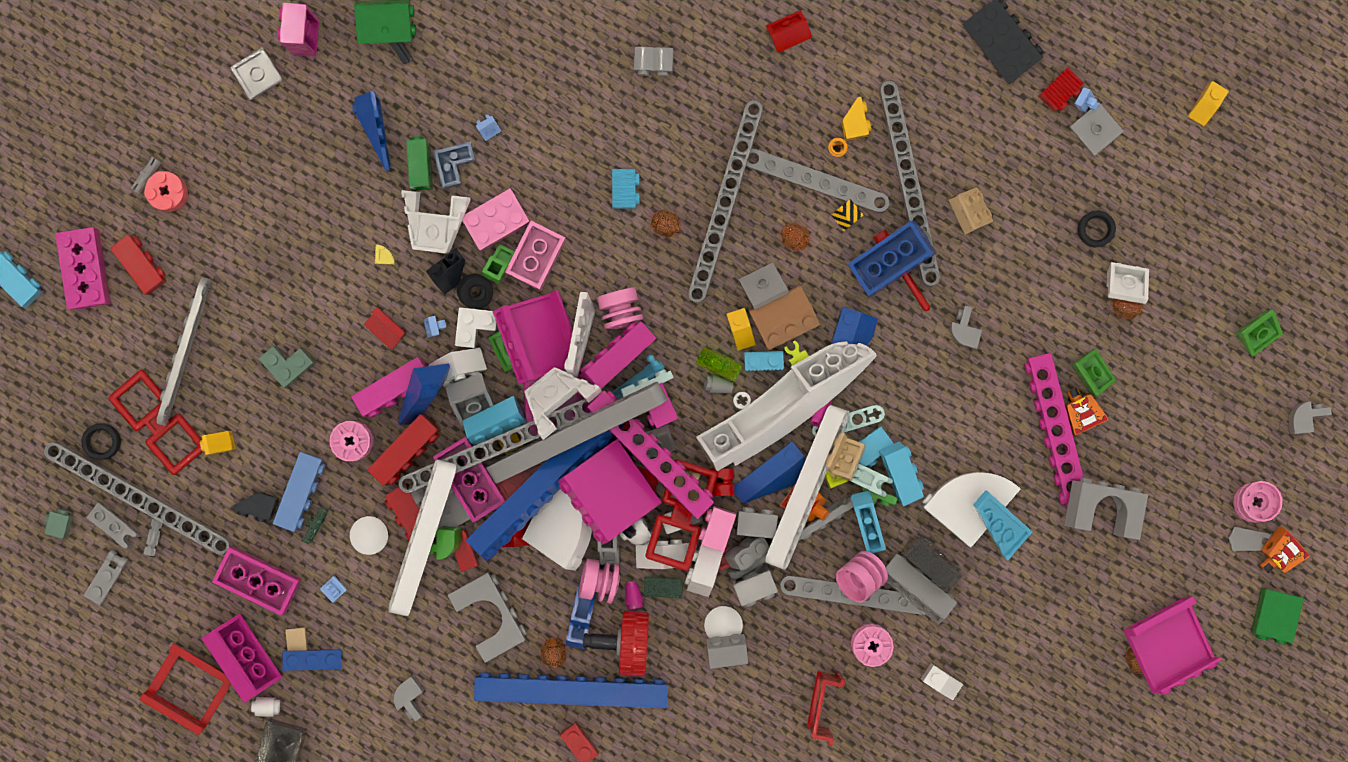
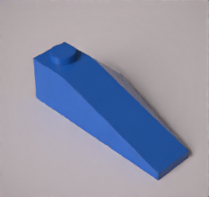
[352,91,391,172]
[831,307,878,346]
[398,363,450,425]
[735,441,806,503]

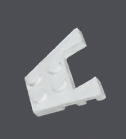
[401,190,470,253]
[524,367,602,440]

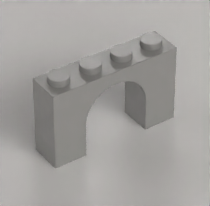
[1064,478,1148,540]
[447,572,527,663]

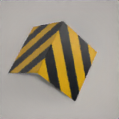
[831,199,864,231]

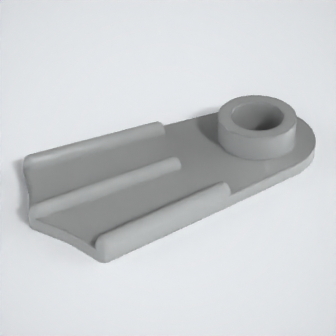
[1228,527,1272,551]

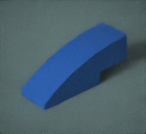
[566,585,596,649]

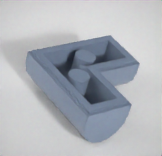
[433,142,476,189]

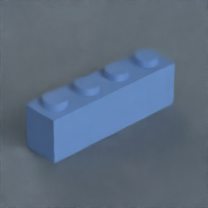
[273,451,325,532]

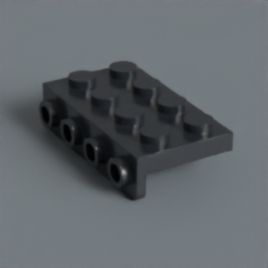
[962,0,1044,84]

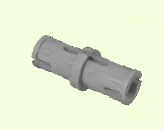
[130,157,162,195]

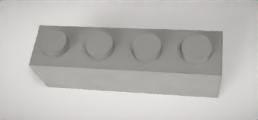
[886,554,958,624]

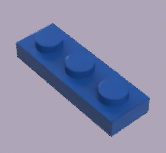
[282,649,341,671]

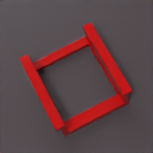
[139,643,231,735]
[806,671,845,746]

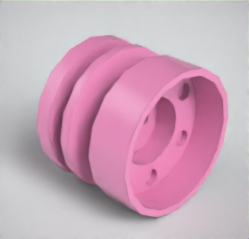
[597,287,644,329]
[330,421,374,461]
[1233,481,1283,523]
[836,551,888,603]
[579,558,620,604]
[850,623,894,667]

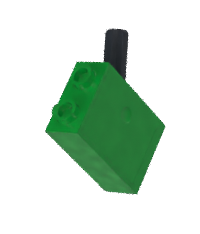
[354,0,416,64]

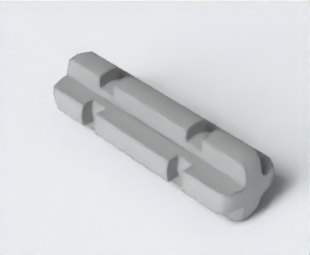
[144,518,163,556]

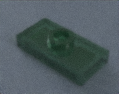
[301,506,329,544]
[643,577,683,599]

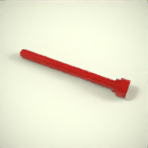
[873,229,930,311]

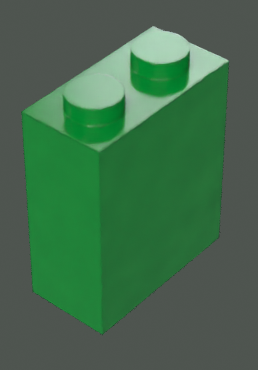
[407,136,433,191]
[1251,588,1304,645]

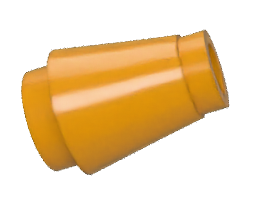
[828,138,848,157]

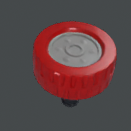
[583,611,649,676]

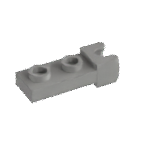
[86,502,141,550]

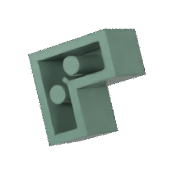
[259,346,316,388]

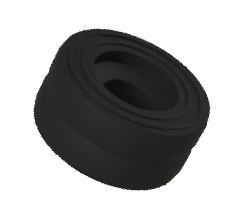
[457,273,493,309]

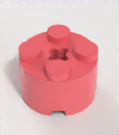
[144,171,188,212]

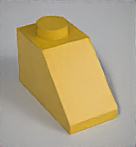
[1188,81,1229,126]
[726,308,756,351]

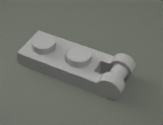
[83,550,129,606]

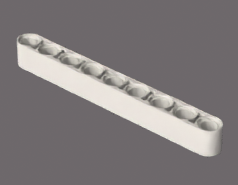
[766,405,849,570]
[389,460,456,616]

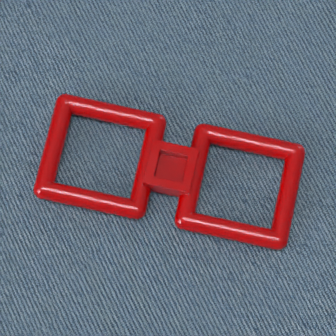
[108,370,203,475]
[645,459,718,571]

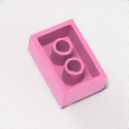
[462,188,530,252]
[505,221,566,290]
[699,505,736,552]

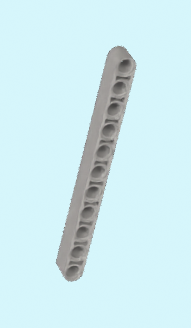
[879,81,940,287]
[688,100,763,303]
[485,382,667,484]
[399,399,593,493]
[44,442,233,554]

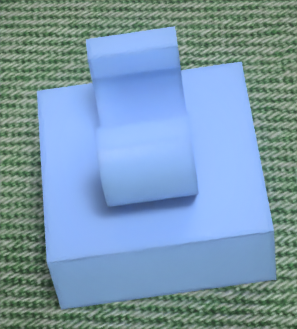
[1074,87,1099,113]
[476,115,501,141]
[424,316,446,338]
[320,576,348,603]

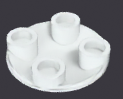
[350,516,389,555]
[704,606,743,638]

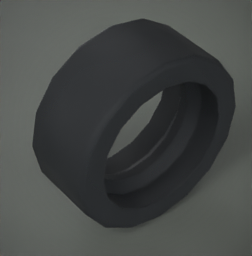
[1077,210,1116,248]
[81,423,121,460]

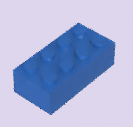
[848,221,937,296]

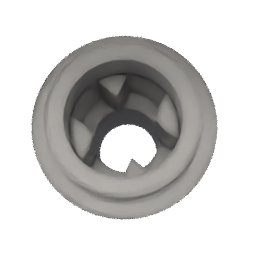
[704,374,733,393]

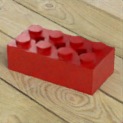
[367,414,441,486]

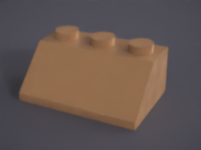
[749,285,820,350]

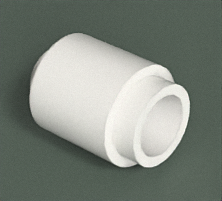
[251,697,280,717]

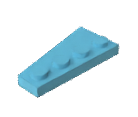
[973,490,1032,561]

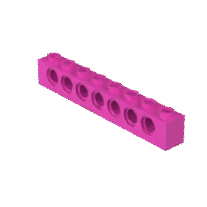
[1024,353,1084,508]
[587,391,714,519]

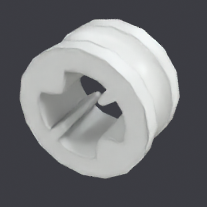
[733,392,751,409]

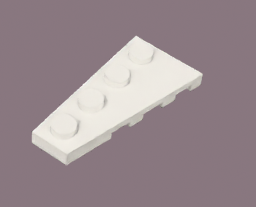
[565,292,596,378]

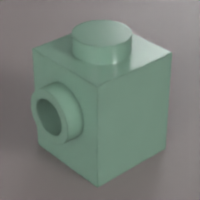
[44,508,74,539]

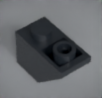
[426,248,465,295]
[232,492,279,523]

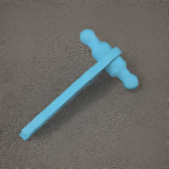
[612,355,664,399]

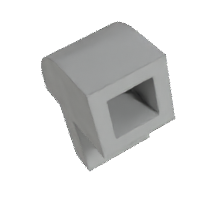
[950,306,982,349]
[1289,401,1332,434]
[598,534,620,565]
[394,675,424,721]

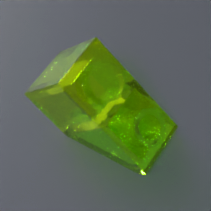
[695,347,743,382]

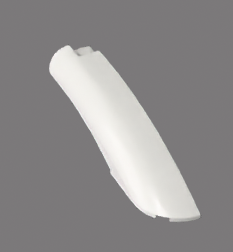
[696,341,877,471]

